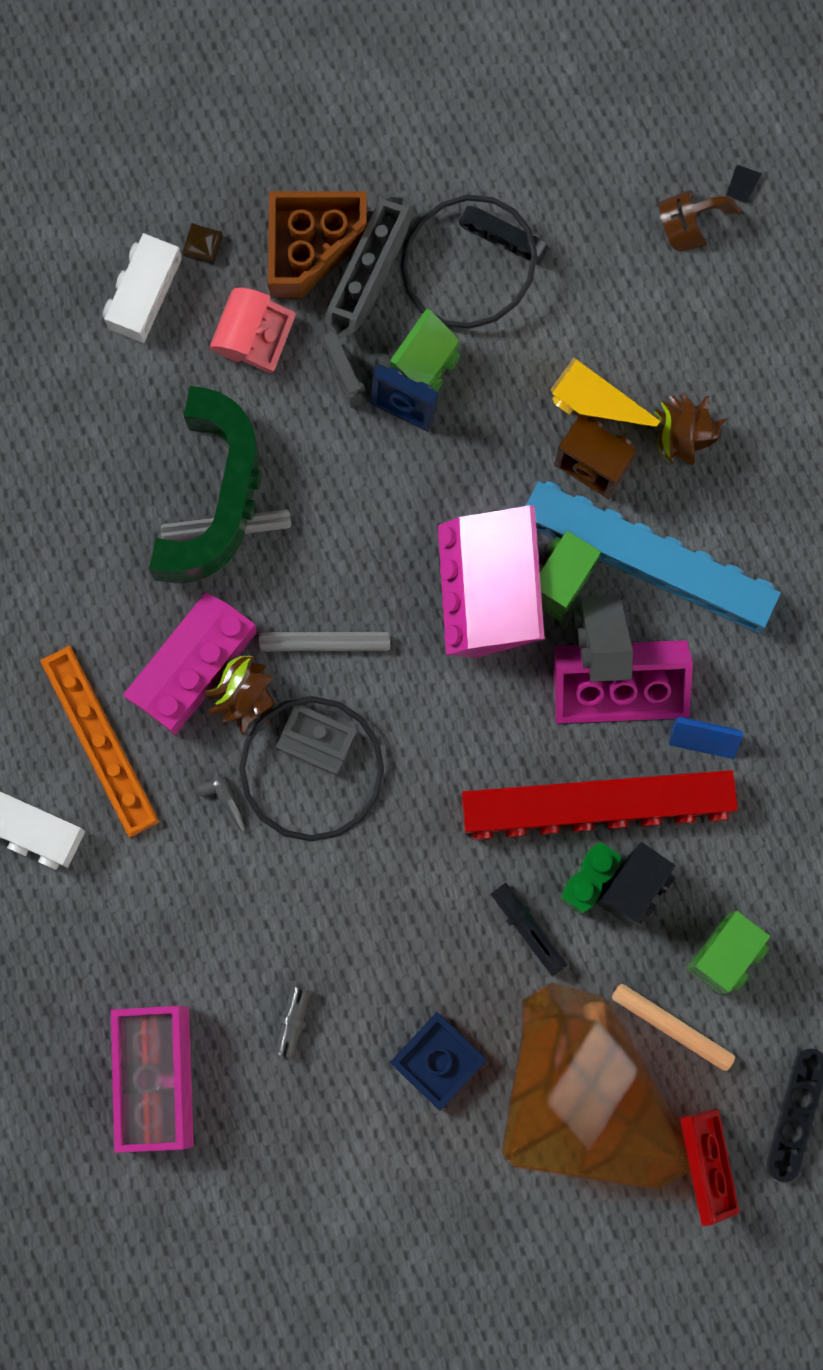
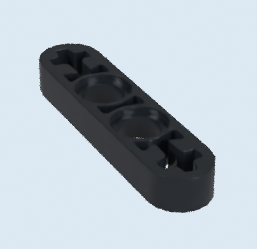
[766,1049,823,1182]

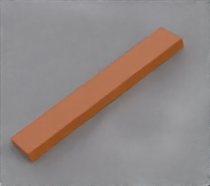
[40,645,160,838]

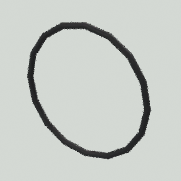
[401,194,537,329]
[239,696,384,841]

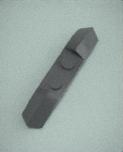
[325,195,414,339]

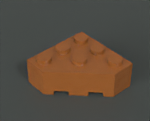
[268,191,367,298]

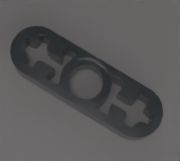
[459,206,549,265]

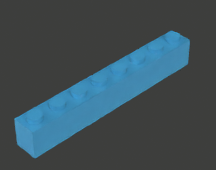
[526,481,781,634]

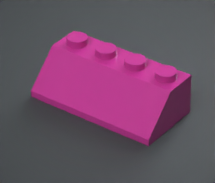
[123,592,258,736]
[553,640,693,724]

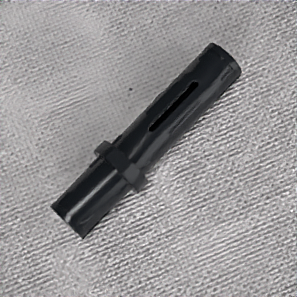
[490,882,568,977]

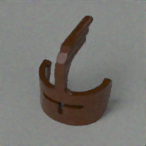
[659,189,741,251]

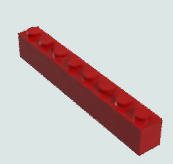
[461,770,738,840]

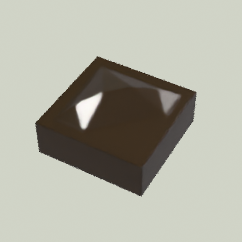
[182,223,223,265]

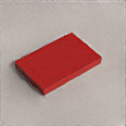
[680,1108,740,1226]

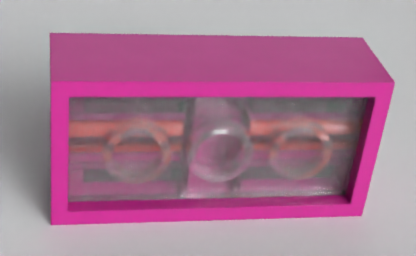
[111,1006,194,1153]

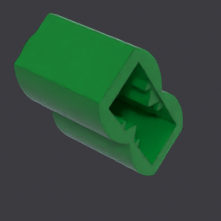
[560,842,621,915]

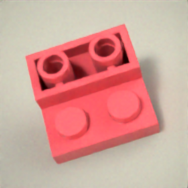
[209,288,296,374]

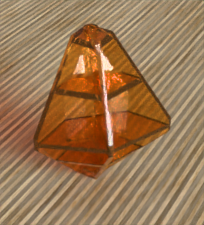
[502,982,690,1189]

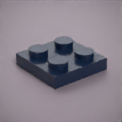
[370,364,439,432]
[389,1012,487,1111]

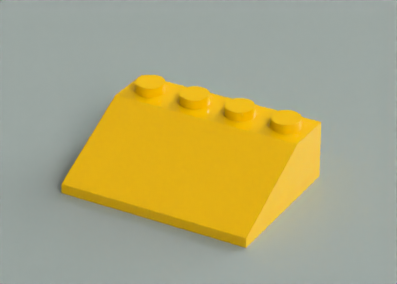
[551,358,660,427]

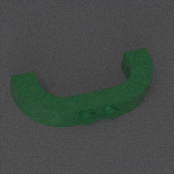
[149,386,262,583]

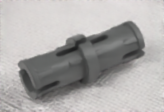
[273,986,312,1059]

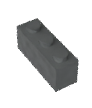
[574,594,633,682]

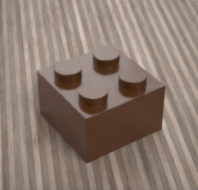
[554,415,637,499]

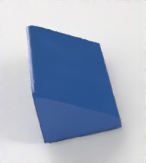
[669,717,744,759]

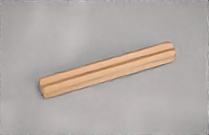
[612,984,735,1071]

